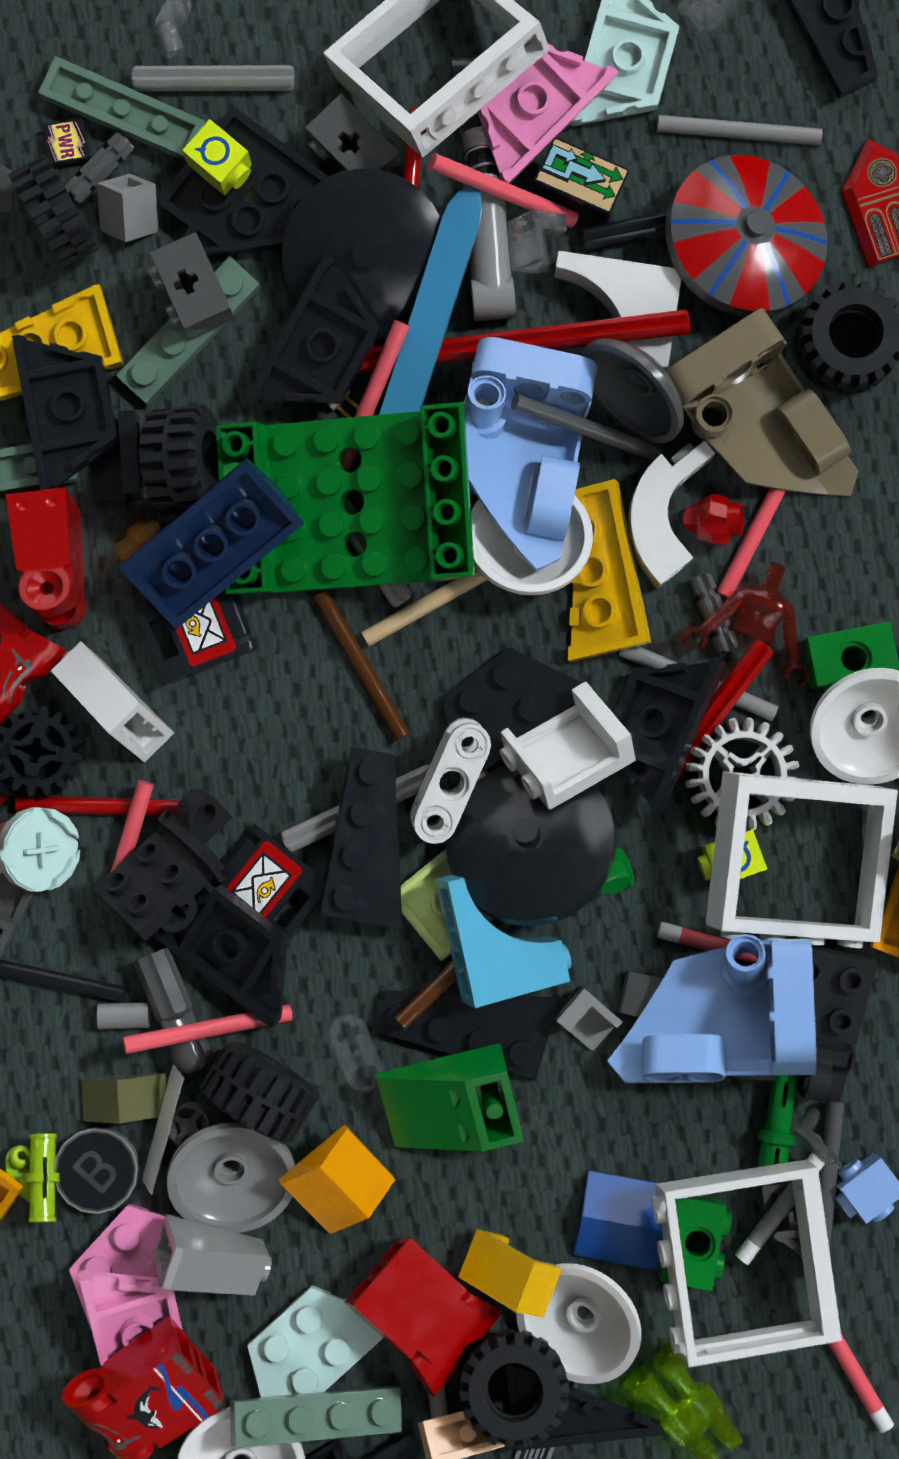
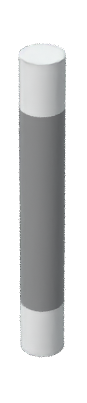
[735,1153,825,1265]

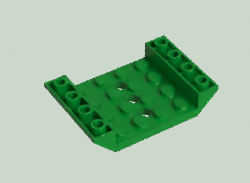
[216,402,475,594]

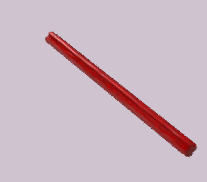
[358,310,690,374]

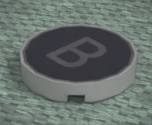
[55,1127,139,1214]

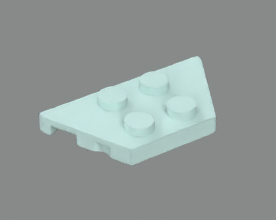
[569,0,680,126]
[247,1285,383,1398]

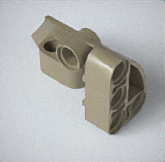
[666,308,859,497]

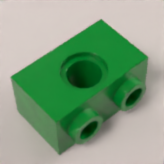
[801,621,899,694]
[657,1195,732,1291]

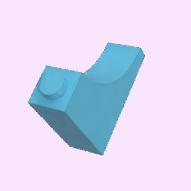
[435,875,571,1008]

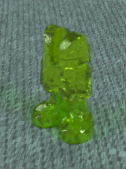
[620,1340,743,1459]

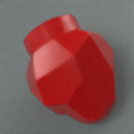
[681,494,744,545]

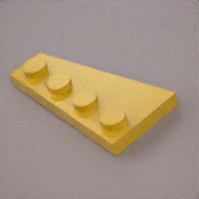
[568,479,652,662]

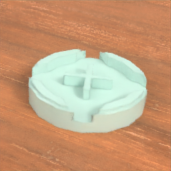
[0,807,80,892]

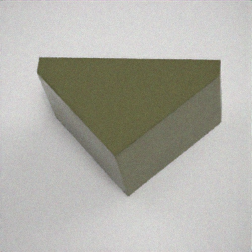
[81,1073,167,1124]

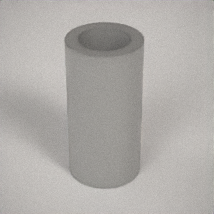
[97,1002,151,1029]

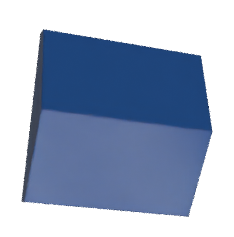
[573,1170,663,1270]

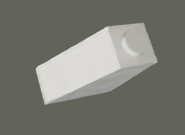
[51,641,174,762]

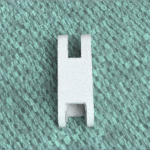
[410,718,491,844]

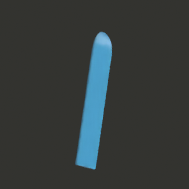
[379,186,482,415]

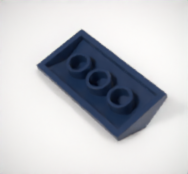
[118,458,304,629]

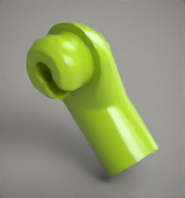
[5,1145,30,1203]

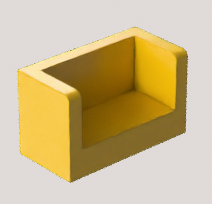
[458,1229,561,1318]

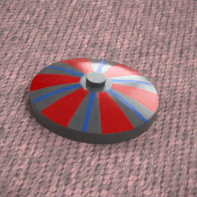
[665,155,828,317]

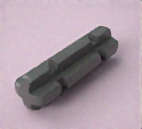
[64,132,134,204]
[690,573,738,654]

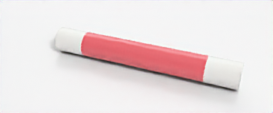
[657,921,757,964]
[827,1334,894,1433]

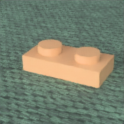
[418,1401,505,1459]

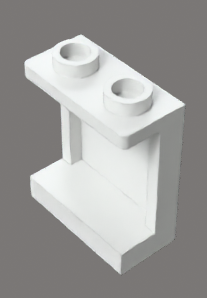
[500,682,636,810]

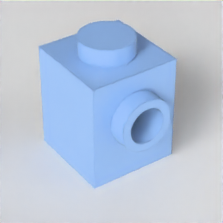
[835,1153,899,1224]

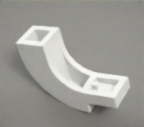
[628,441,715,589]

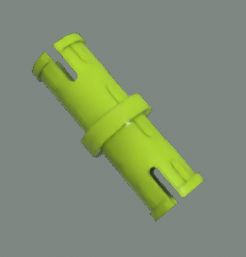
[25,1134,60,1223]

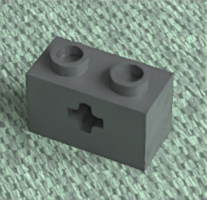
[305,93,400,174]
[148,232,234,339]

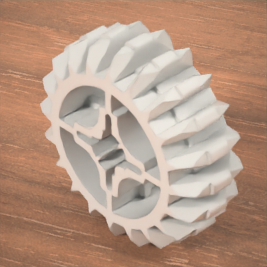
[685,718,799,830]

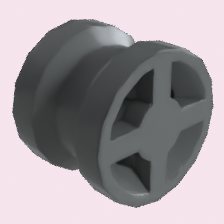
[169,1102,213,1146]

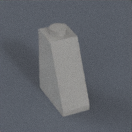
[153,1214,272,1296]

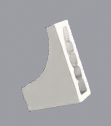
[554,251,681,370]

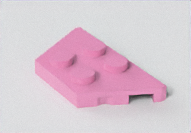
[477,44,619,184]
[69,1204,167,1331]
[77,1270,183,1368]

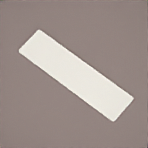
[142,1064,183,1195]

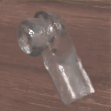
[155,0,192,58]

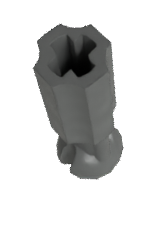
[133,948,212,1074]

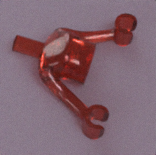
[680,561,810,687]

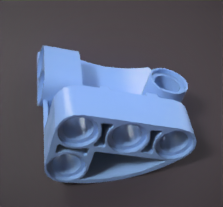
[464,337,598,571]
[607,934,816,1083]

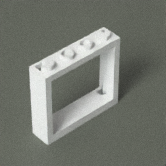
[323,0,550,158]
[705,771,898,948]
[651,1160,842,1367]

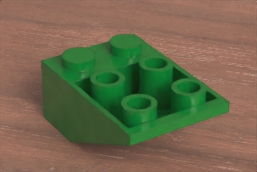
[375,1043,524,1152]

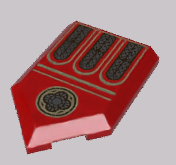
[841,139,899,268]

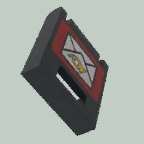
[133,589,258,685]
[202,824,324,945]

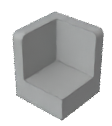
[97,174,158,242]
[555,986,622,1050]

